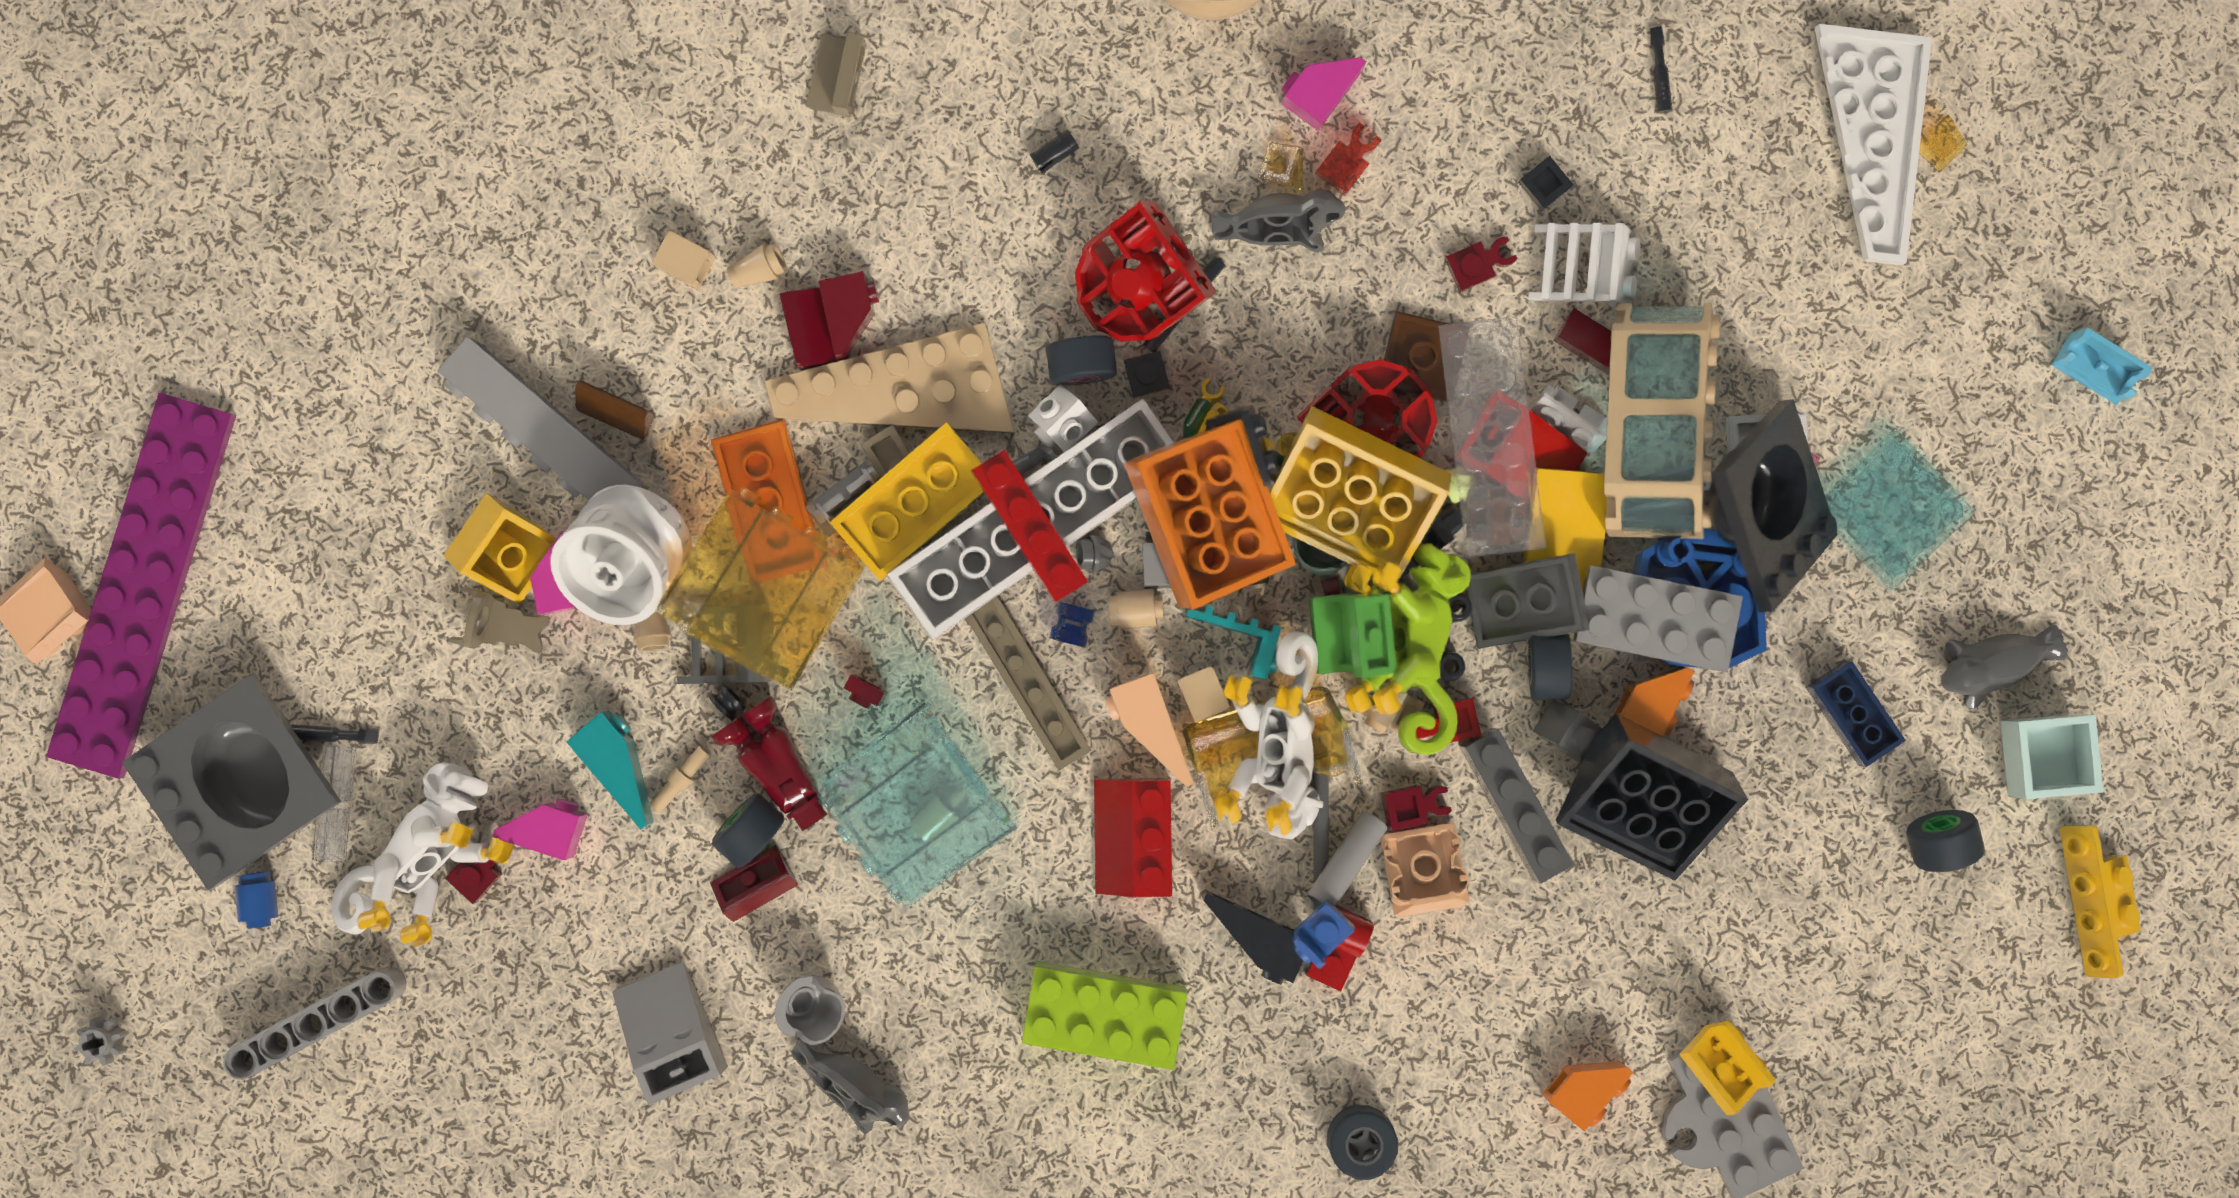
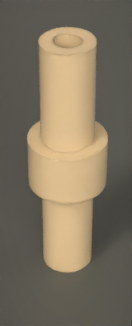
[649,745,710,813]

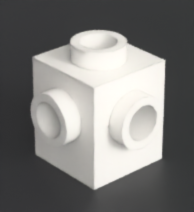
[1028,384,1098,452]

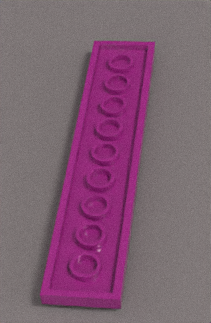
[46,392,237,779]

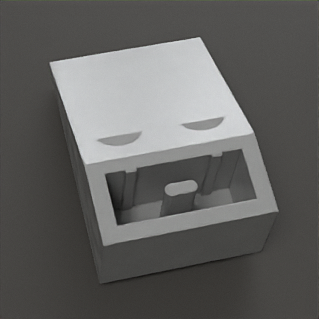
[612,961,728,1106]

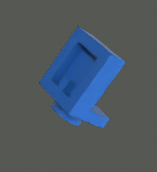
[1293,899,1355,968]

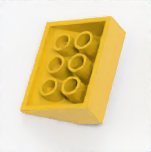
[1269,406,1451,583]

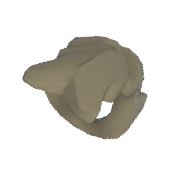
[449,587,550,654]

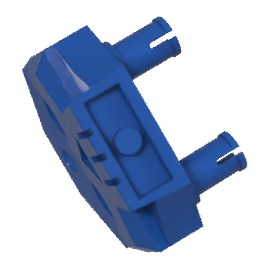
[1633,525,1767,669]

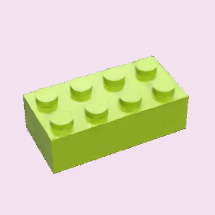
[1021,961,1188,1070]

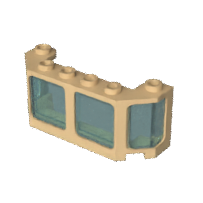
[1604,303,1720,539]

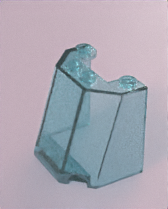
[816,700,1021,908]

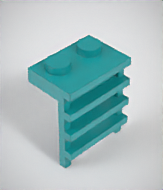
[1185,605,1282,679]

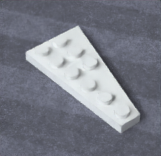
[1814,24,1932,266]

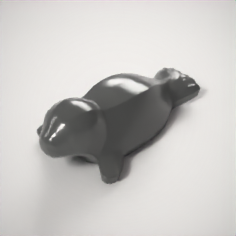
[1211,189,1346,252]
[1941,625,2068,709]
[791,1039,910,1134]

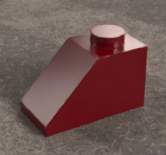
[818,271,879,360]

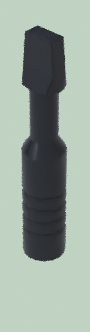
[1650,26,1673,113]
[291,724,379,744]

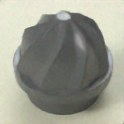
[1076,535,1114,573]

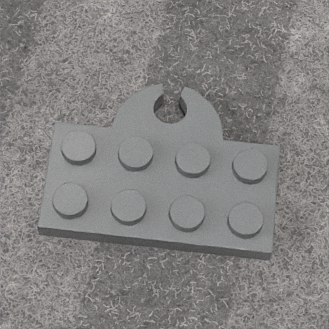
[1661,1027,1804,1198]

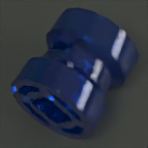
[1049,601,1095,648]

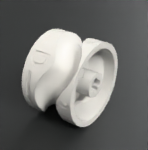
[551,485,692,625]

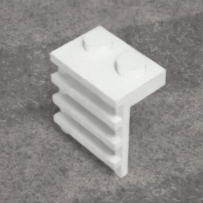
[1528,223,1640,309]

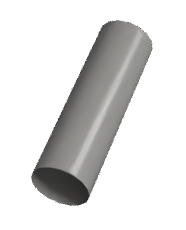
[1306,811,1388,907]

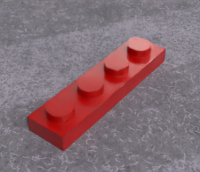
[971,449,1089,604]

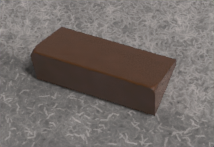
[575,380,655,440]

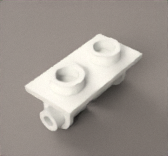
[1530,384,1607,453]

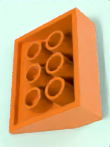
[1124,419,1296,610]

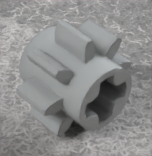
[74,1016,129,1066]

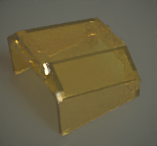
[655,486,865,690]

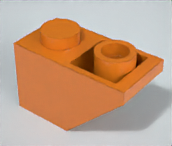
[1613,667,1695,736]
[1542,1061,1634,1132]

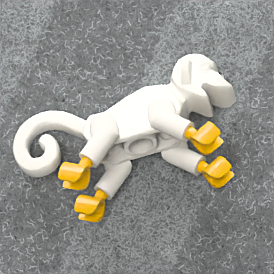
[1214,631,1324,839]
[331,762,515,947]

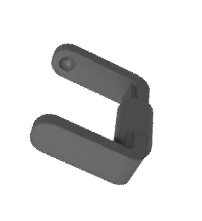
[1013,445,1057,475]

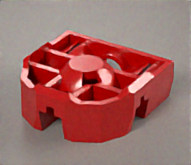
[1075,200,1216,342]
[1297,359,1438,458]

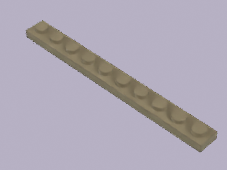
[860,425,1092,770]

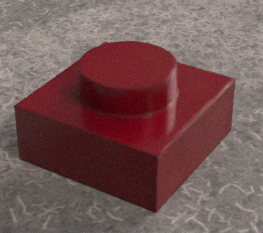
[844,674,888,709]

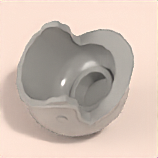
[774,974,846,1045]

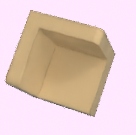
[651,231,716,290]
[1176,666,1230,723]

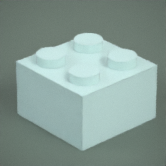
[2000,714,2104,799]

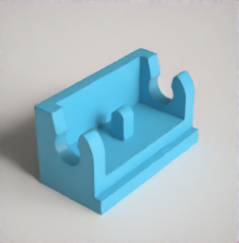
[2051,327,2153,405]

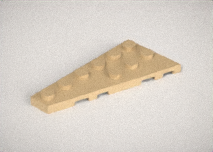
[764,322,1015,434]

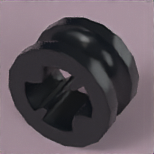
[709,683,747,721]

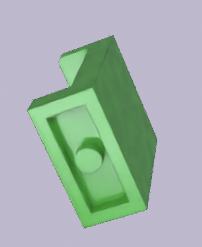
[1309,594,1397,678]

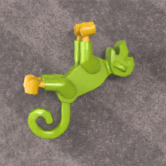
[1344,544,1471,755]

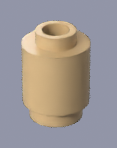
[1108,588,1164,630]

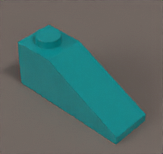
[566,711,654,830]

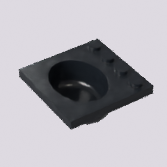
[1708,399,1838,613]

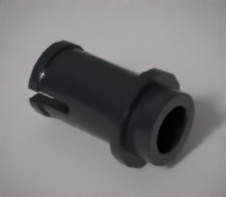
[1029,129,1080,175]

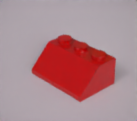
[1094,778,1172,897]

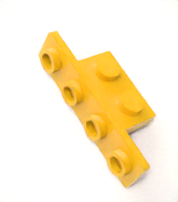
[2060,825,2141,978]

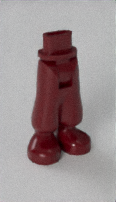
[711,696,828,832]

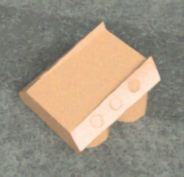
[0,558,91,665]
[1380,823,1470,917]

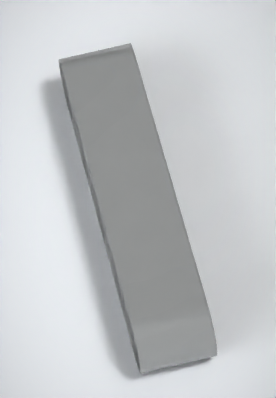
[223,967,407,1080]

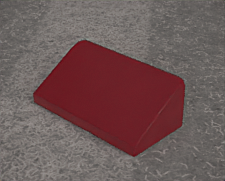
[779,287,837,370]
[1553,308,1638,376]
[710,845,798,922]

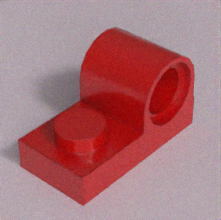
[1305,905,1374,992]

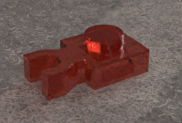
[1315,122,1382,196]

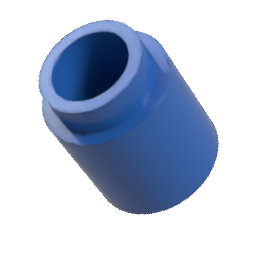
[234,871,279,929]

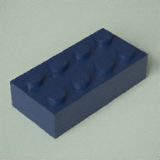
[1805,661,1906,767]

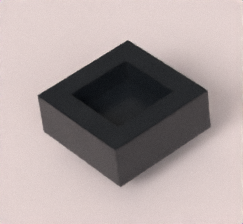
[1518,156,1574,212]
[1124,351,1170,398]

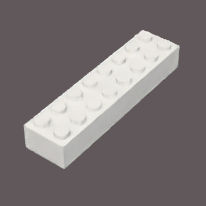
[887,399,1174,641]

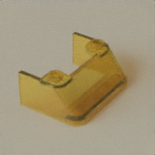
[1182,686,1363,828]

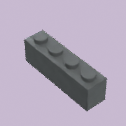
[1459,728,1574,884]

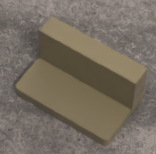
[807,32,867,118]

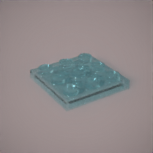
[1825,429,1976,591]

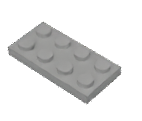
[1573,565,1743,672]

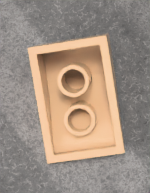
[1105,673,1194,787]

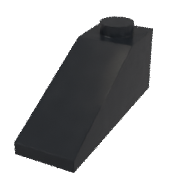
[1202,890,1303,985]

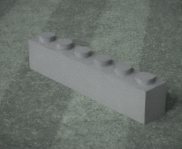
[437,336,649,500]

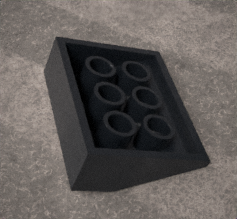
[1556,713,1748,881]

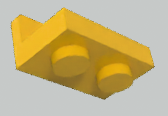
[1679,1020,1776,1116]

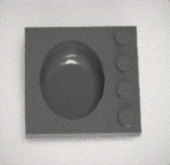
[121,674,342,890]

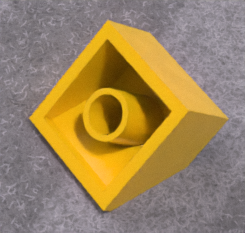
[443,493,557,604]

